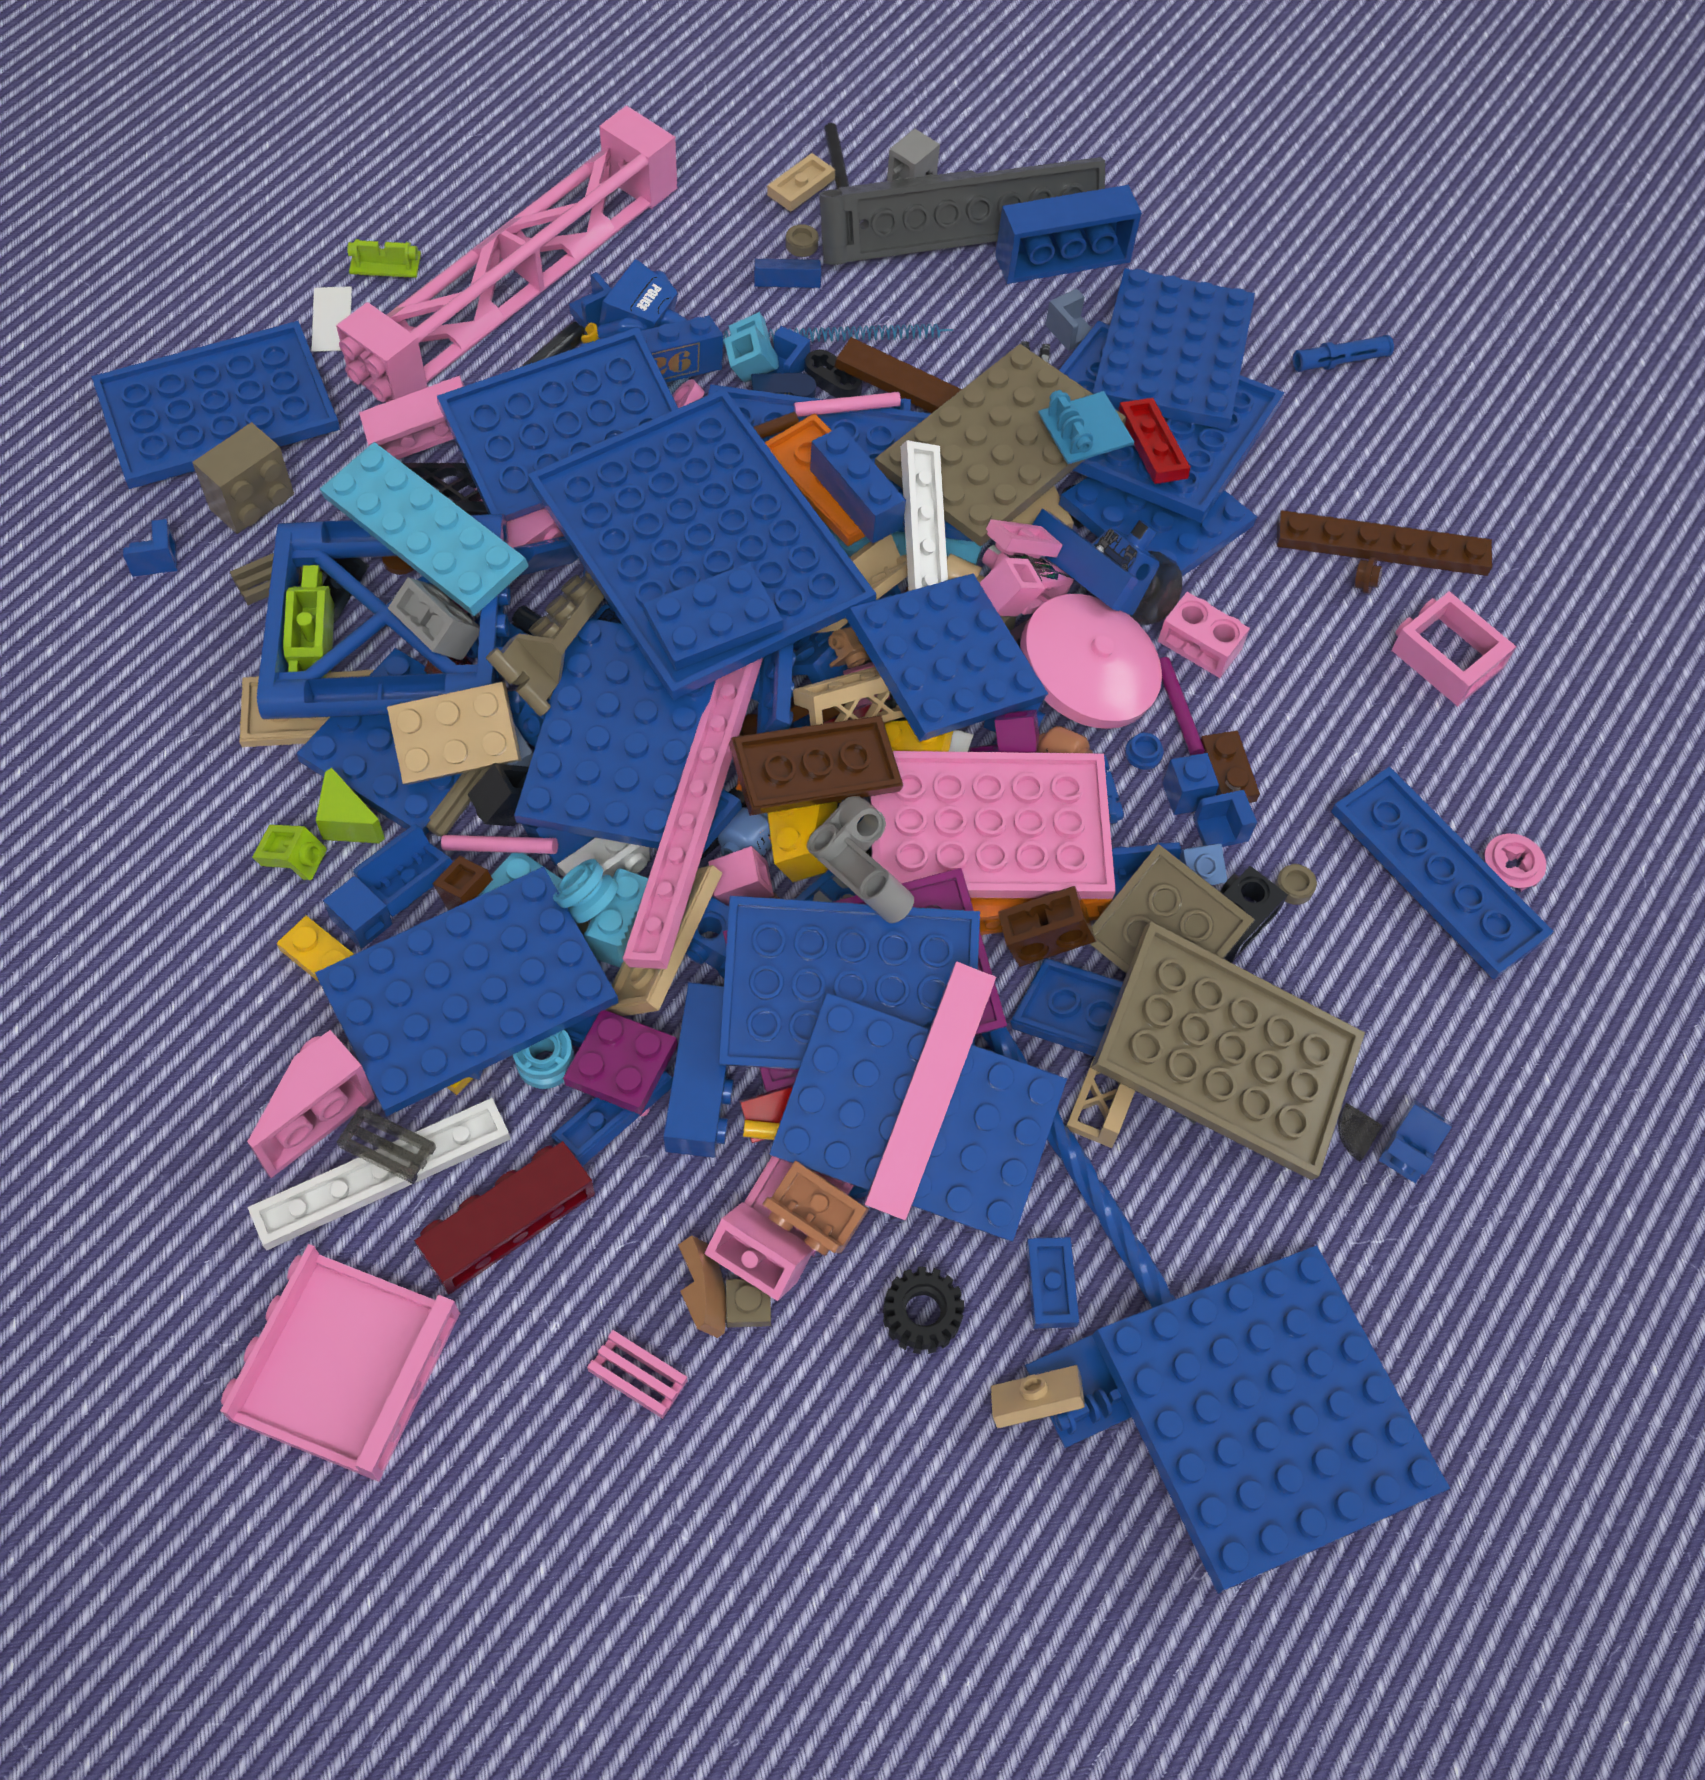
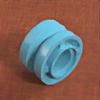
[553,859,618,923]
[513,1030,575,1089]

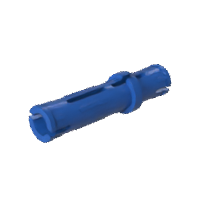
[1292,335,1394,372]

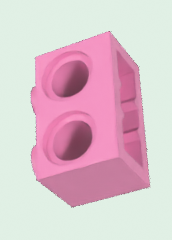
[1158,592,1250,678]

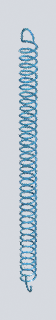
[723,323,953,346]

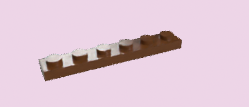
[1276,510,1492,576]

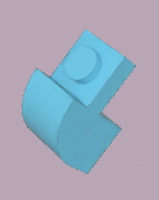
[724,312,779,383]

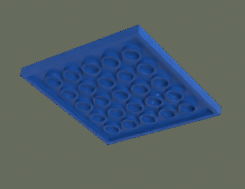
[1059,320,1285,523]
[1092,1245,1450,1594]

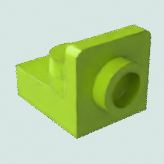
[252,824,327,880]

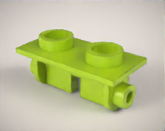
[347,239,421,278]

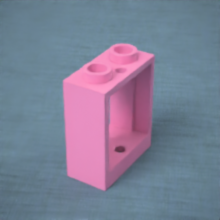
[1391,591,1517,707]

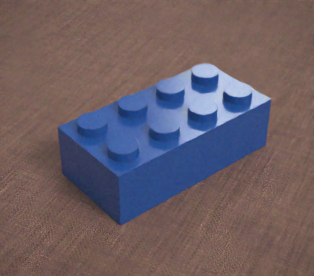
[995,185,1142,284]

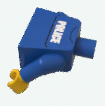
[581,259,688,344]

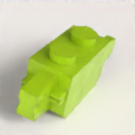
[283,565,335,678]

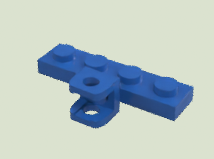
[751,643,796,734]

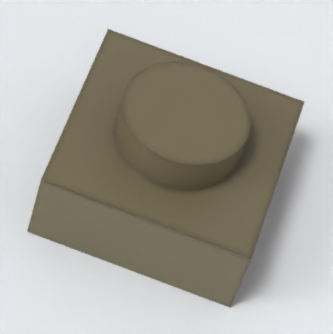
[726,1279,771,1328]

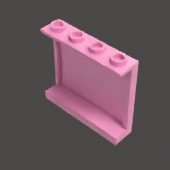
[220,1244,460,1482]

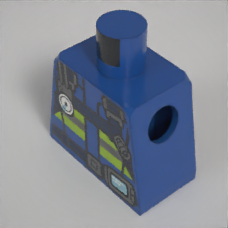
[1093,519,1159,616]

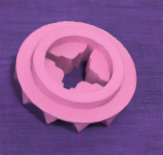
[1483,834,1546,892]

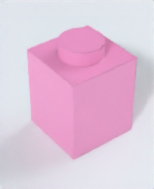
[980,558,1046,617]
[708,846,774,906]

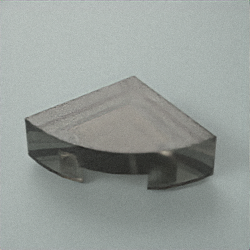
[1338,1103,1383,1162]

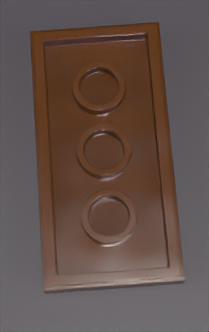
[729,715,904,816]

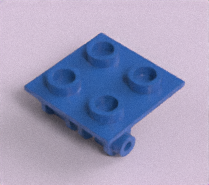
[1025,1335,1132,1448]

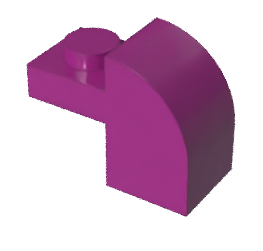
[968,709,1039,753]

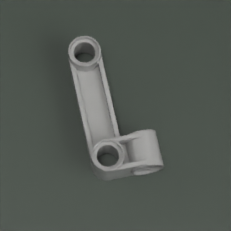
[807,796,914,923]

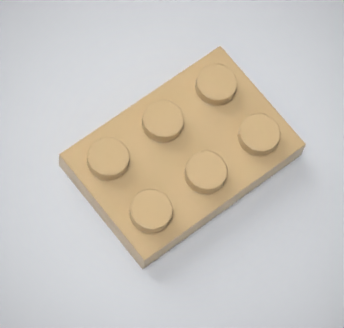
[387,682,521,785]

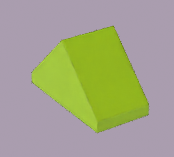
[315,768,385,843]

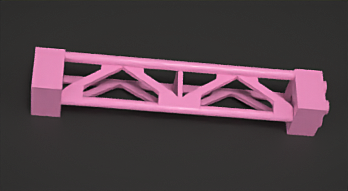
[336,105,677,402]

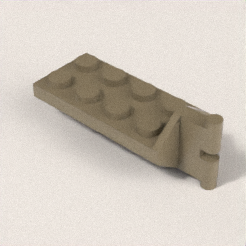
[486,570,604,717]

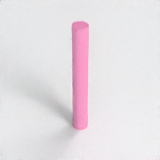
[794,392,901,417]
[441,835,558,854]

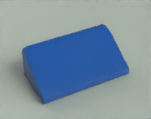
[754,258,821,288]
[514,536,578,576]

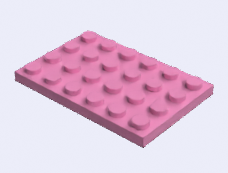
[870,751,1115,899]

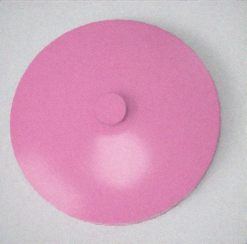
[1020,594,1162,729]

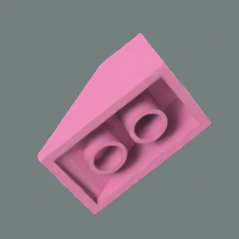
[247,1030,376,1178]

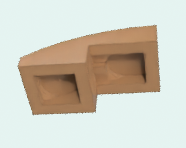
[678,1235,726,1338]

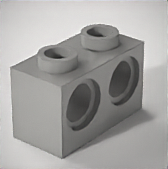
[388,577,480,660]

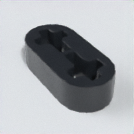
[805,349,862,398]

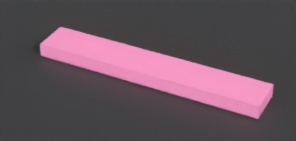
[864,962,996,1221]

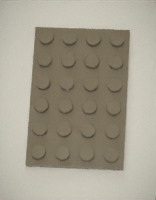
[875,344,1126,547]
[1091,922,1365,1180]

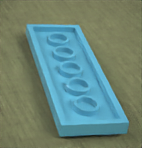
[320,442,529,616]

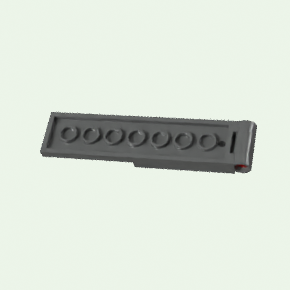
[819,157,1105,265]

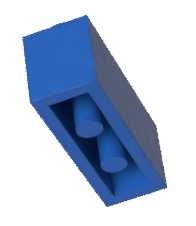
[810,426,906,544]

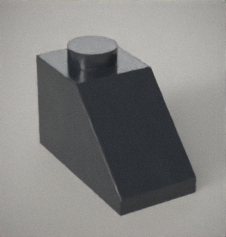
[467,763,529,826]

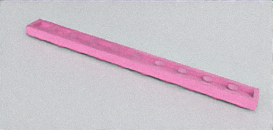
[623,658,763,969]

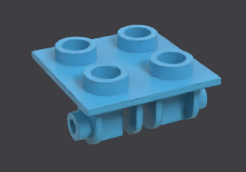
[1038,390,1134,464]

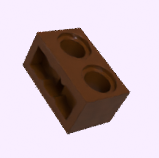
[998,886,1096,967]

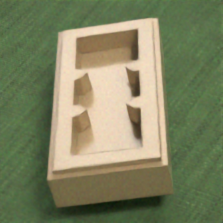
[991,1365,1085,1429]

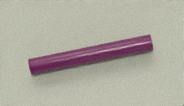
[1159,657,1205,756]

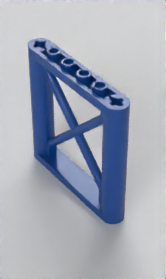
[257,514,511,720]

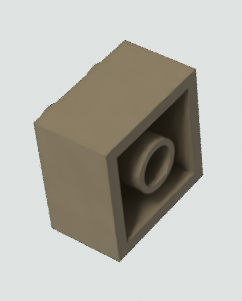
[192,422,294,534]

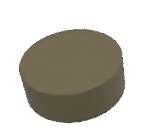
[786,224,819,257]
[1275,864,1317,905]

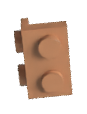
[762,1161,869,1256]

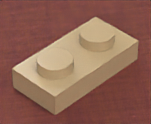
[767,153,835,212]

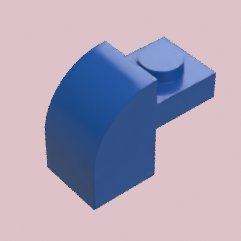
[1378,1100,1452,1184]

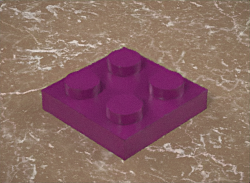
[563,1010,678,1115]

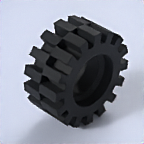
[883,1267,964,1354]

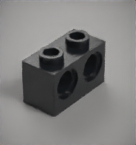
[1220,866,1288,963]

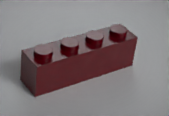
[414,1141,595,1295]

